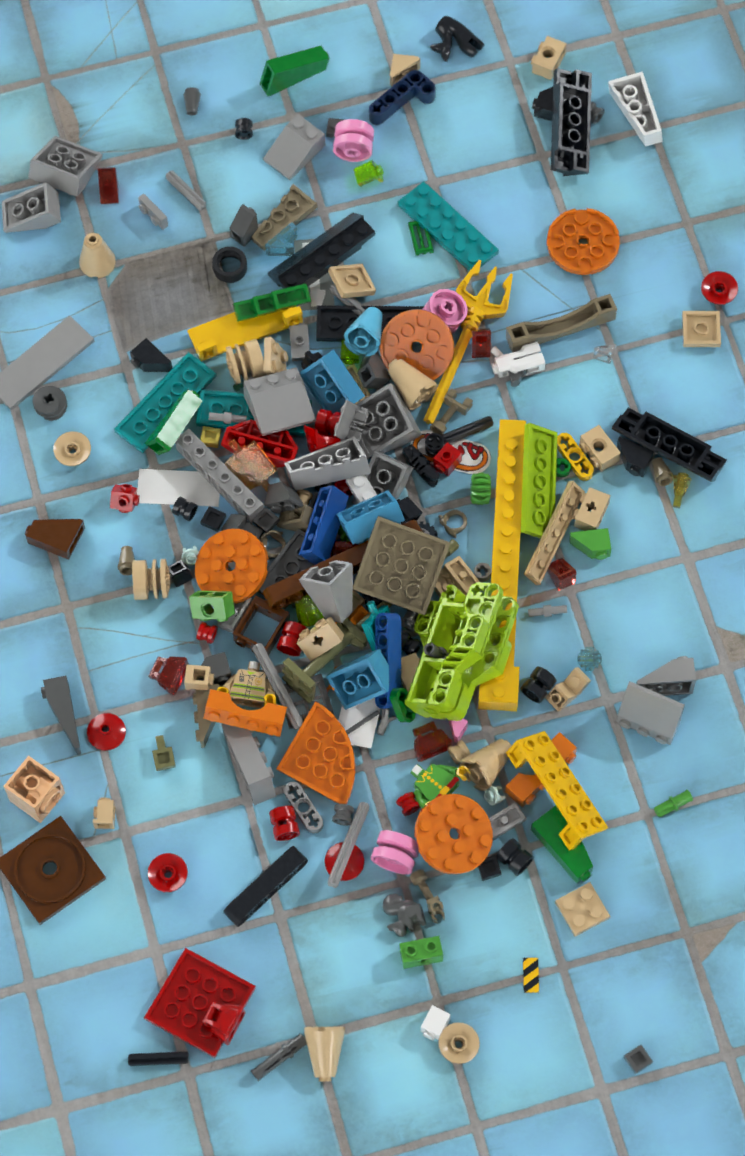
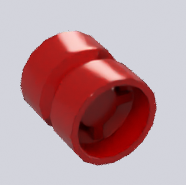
[315,409,341,435]
[276,621,307,657]
[269,806,300,841]

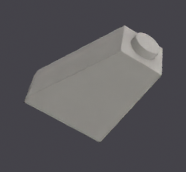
[299,560,353,623]

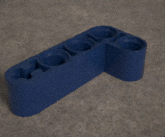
[369,70,436,125]

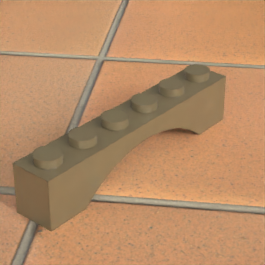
[506,294,617,353]

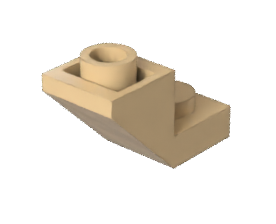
[545,667,591,712]

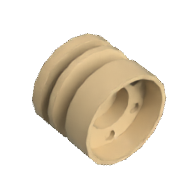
[226,339,267,385]
[132,559,171,600]

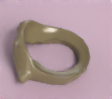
[439,510,467,538]
[260,530,286,558]

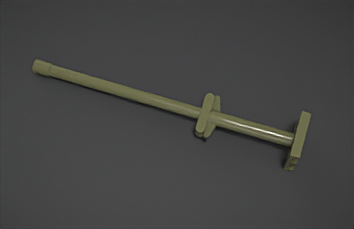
[282,539,459,704]

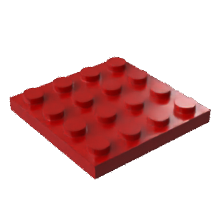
[144,948,256,1058]

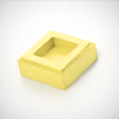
[200,426,222,448]

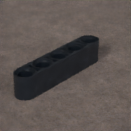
[223,846,308,927]

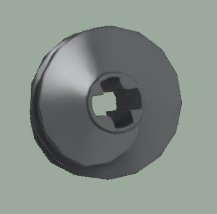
[33,386,67,421]

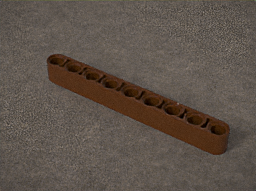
[263,520,423,610]

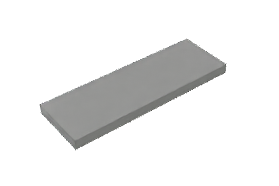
[0,315,95,411]

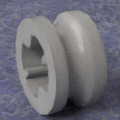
[474,563,491,582]

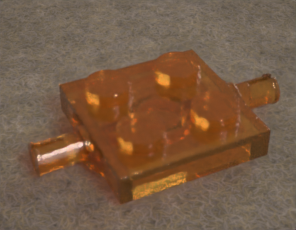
[224,439,277,492]

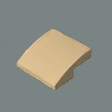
[434,556,480,597]

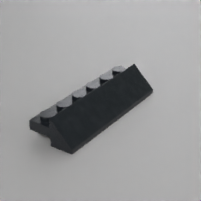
[551,68,592,176]
[268,212,375,289]
[612,407,727,482]

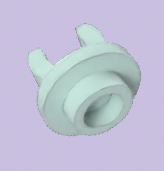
[182,546,199,566]
[484,786,506,806]

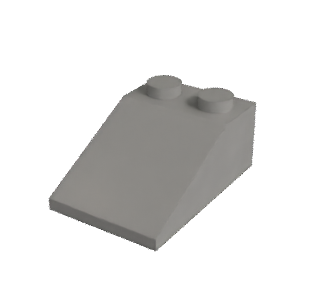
[263,114,325,180]
[2,182,61,233]
[352,451,413,505]
[636,656,696,696]

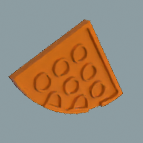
[276,701,356,805]

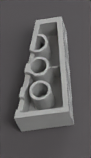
[284,436,371,491]
[221,724,276,805]

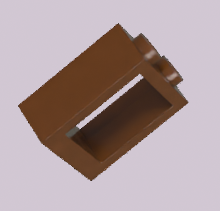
[233,596,290,655]

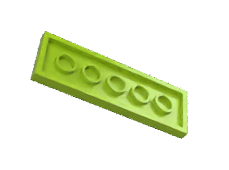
[521,423,558,539]

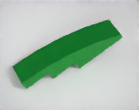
[233,284,311,322]

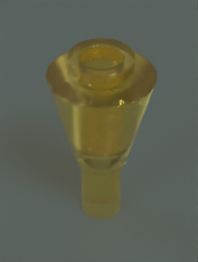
[673,472,692,508]

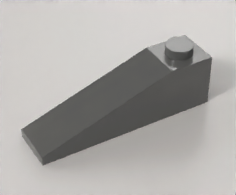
[41,676,81,755]

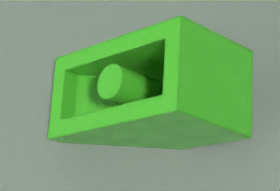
[569,528,611,560]

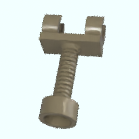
[430,388,473,435]
[410,869,445,924]

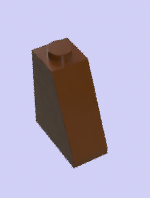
[25,519,85,560]

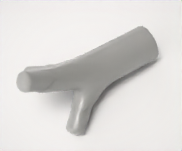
[376,708,396,736]

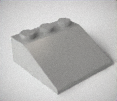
[28,136,103,197]
[243,367,316,436]
[355,383,422,459]
[616,681,685,745]

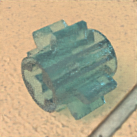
[577,647,602,671]

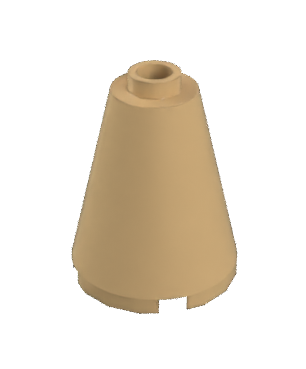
[79,233,116,278]
[388,359,438,411]
[459,739,512,791]
[304,1027,345,1082]

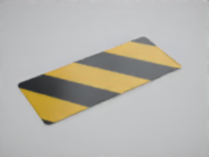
[523,958,539,993]

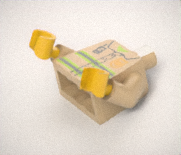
[217,661,276,708]

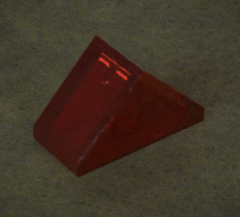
[98,167,119,204]
[471,328,491,358]
[547,558,577,591]

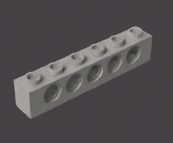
[175,428,264,524]

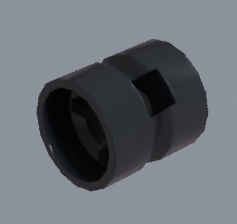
[520,666,557,703]
[496,838,534,876]

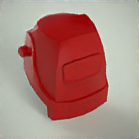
[304,425,341,453]

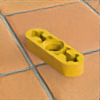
[557,433,594,481]

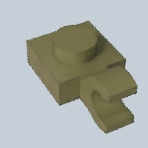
[152,735,176,771]

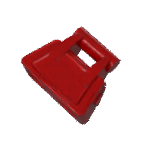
[202,1002,246,1045]

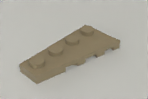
[251,184,318,251]

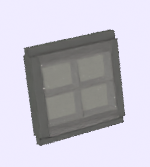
[284,674,334,729]

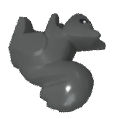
[382,894,426,937]

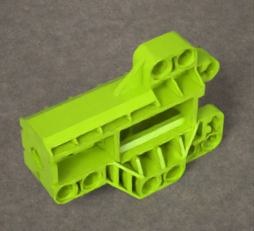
[405,582,519,721]

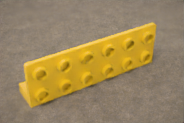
[187,306,303,361]
[506,731,608,850]

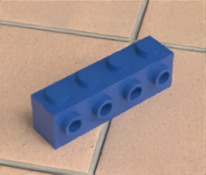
[299,485,349,565]

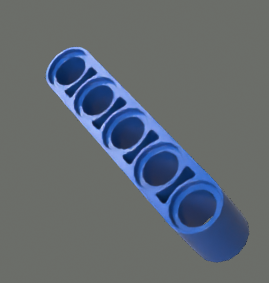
[375,613,401,709]

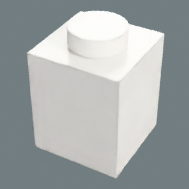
[421,1005,450,1040]

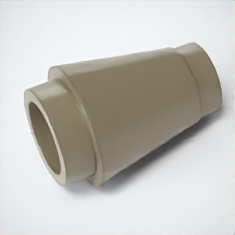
[652,457,673,486]
[118,546,135,575]

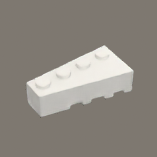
[608,72,663,147]

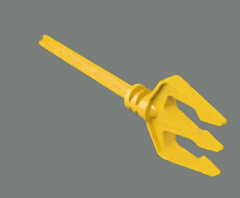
[423,260,513,424]

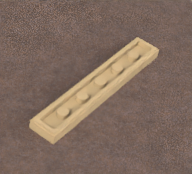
[524,481,585,585]

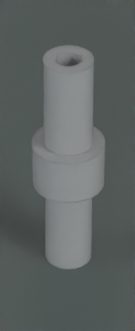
[209,412,247,424]
[528,605,567,617]

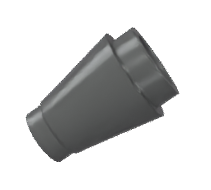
[183,87,201,116]

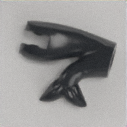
[430,16,484,62]

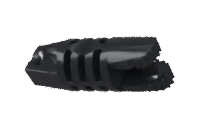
[402,444,440,487]

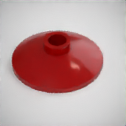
[701,271,738,305]
[87,713,126,751]
[325,842,364,881]
[148,853,188,892]

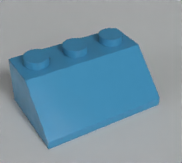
[300,349,365,413]
[336,490,405,544]
[326,649,389,710]

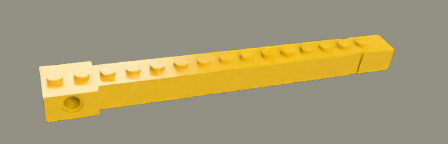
[478,419,526,711]

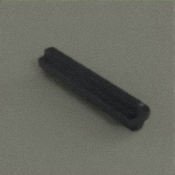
[441,416,493,445]
[128,1051,189,1066]

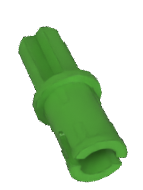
[654,790,693,817]

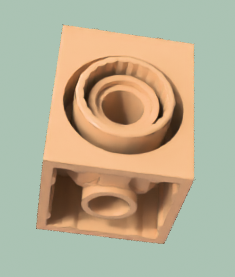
[3,756,65,823]

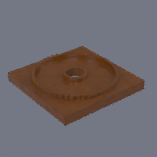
[0,816,106,925]

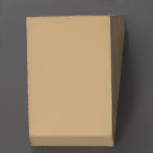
[390,54,420,86]

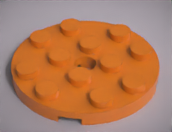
[547,208,620,275]
[380,309,454,380]
[195,529,269,604]
[414,794,493,875]

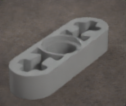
[284,782,323,834]

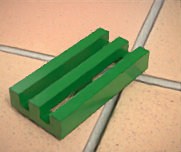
[408,221,433,256]

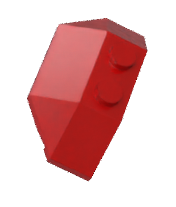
[221,420,298,468]

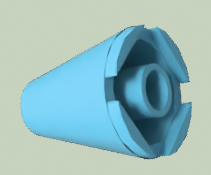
[344,307,383,356]

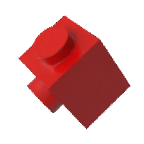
[433,442,462,476]

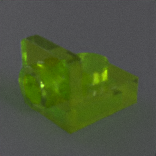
[353,160,384,187]
[340,340,360,365]

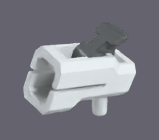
[491,342,545,387]

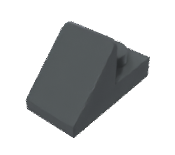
[221,514,264,539]

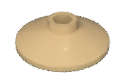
[53,431,91,466]
[438,1023,480,1064]

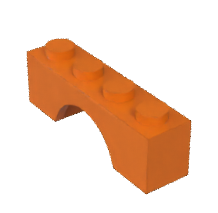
[203,689,287,737]
[505,732,577,808]

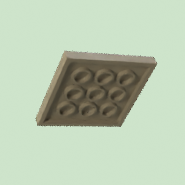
[353,516,451,615]

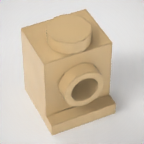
[184,665,214,690]
[93,798,116,829]

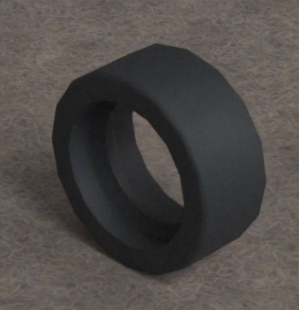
[212,247,247,283]

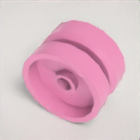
[333,119,374,162]
[422,289,468,334]
[371,830,419,875]

